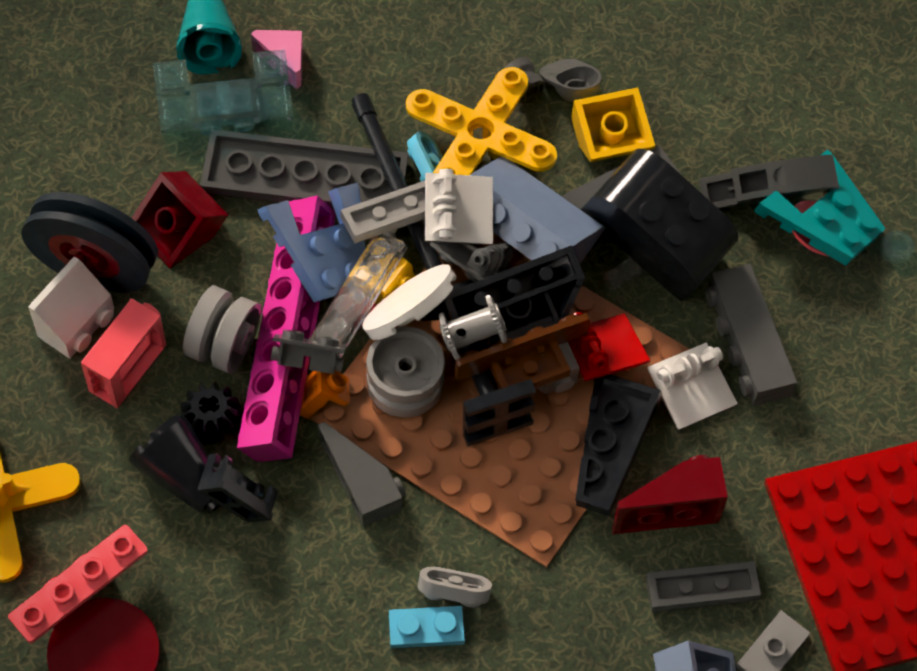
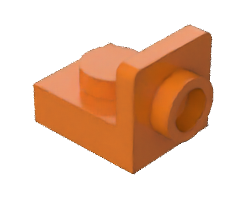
[300,371,350,419]

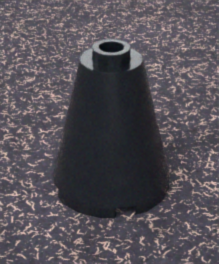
[129,414,220,514]

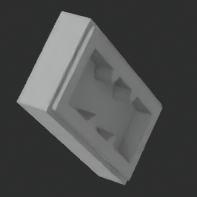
[736,610,810,671]

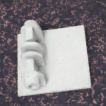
[425,169,493,245]
[647,342,738,430]

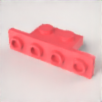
[8,525,148,644]

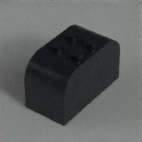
[581,149,738,301]

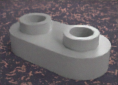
[418,567,492,608]

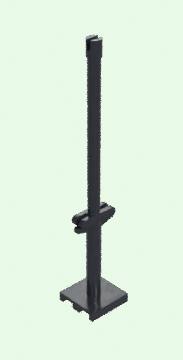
[351,93,536,447]

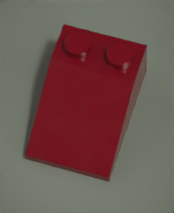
[612,455,728,535]

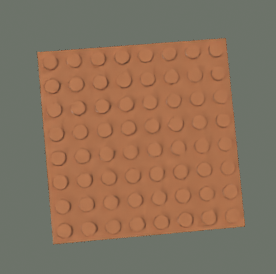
[309,233,689,568]

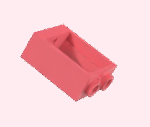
[81,298,166,409]

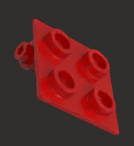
[568,312,650,381]

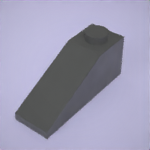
[318,422,406,527]

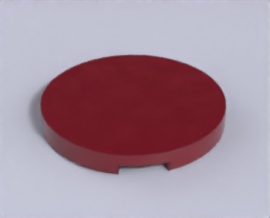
[47,598,160,671]

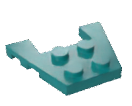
[754,149,886,266]

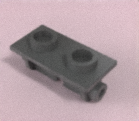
[271,329,346,375]

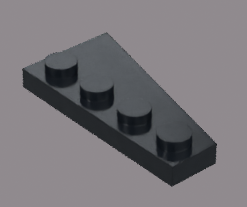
[575,374,661,517]

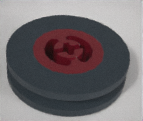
[21,192,158,293]

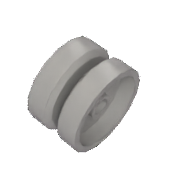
[183,285,262,374]
[366,326,445,418]

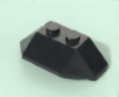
[443,245,585,347]

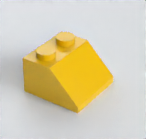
[571,87,656,162]

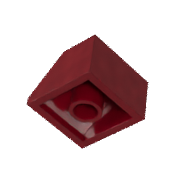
[132,171,228,268]

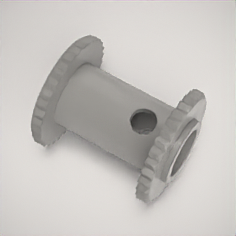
[439,295,508,360]

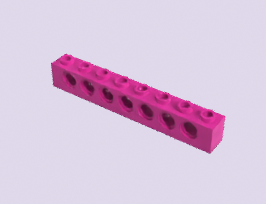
[237,196,336,462]

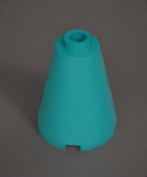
[176,0,242,75]

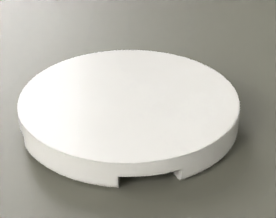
[362,265,457,340]

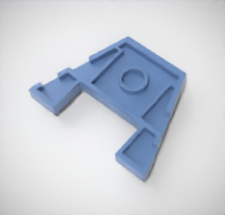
[257,182,368,303]

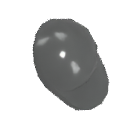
[539,59,602,103]

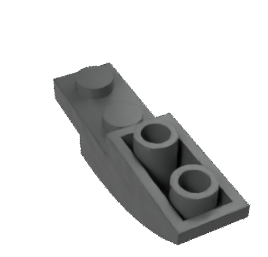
[699,155,839,210]

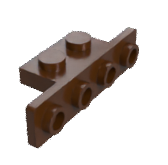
[455,314,590,389]

